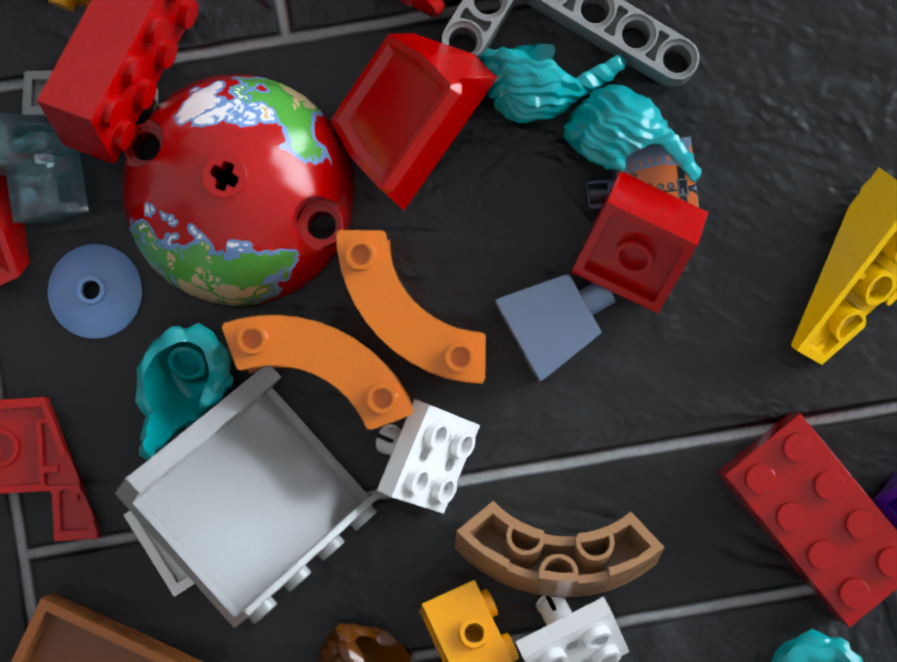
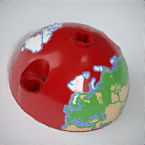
[121,74,355,306]

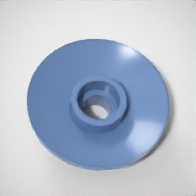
[48,244,143,339]

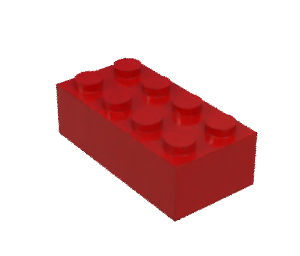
[37,0,198,164]
[717,413,897,627]

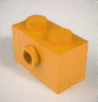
[419,580,519,662]

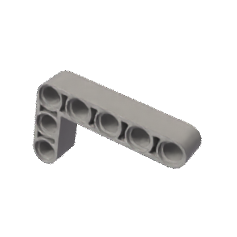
[442,0,699,88]

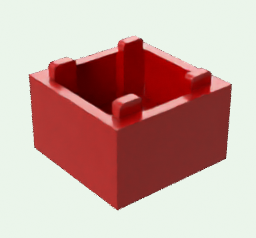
[571,172,708,313]

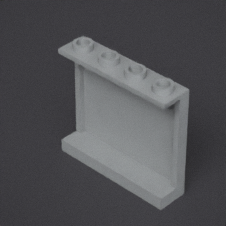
[115,366,383,628]

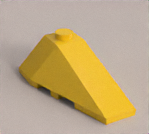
[791,167,897,365]

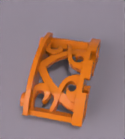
[336,230,486,384]
[222,315,414,430]

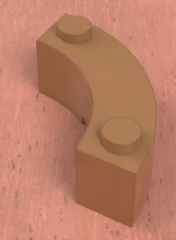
[455,501,665,597]

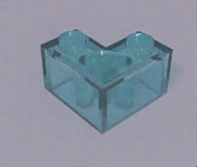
[0,113,89,223]

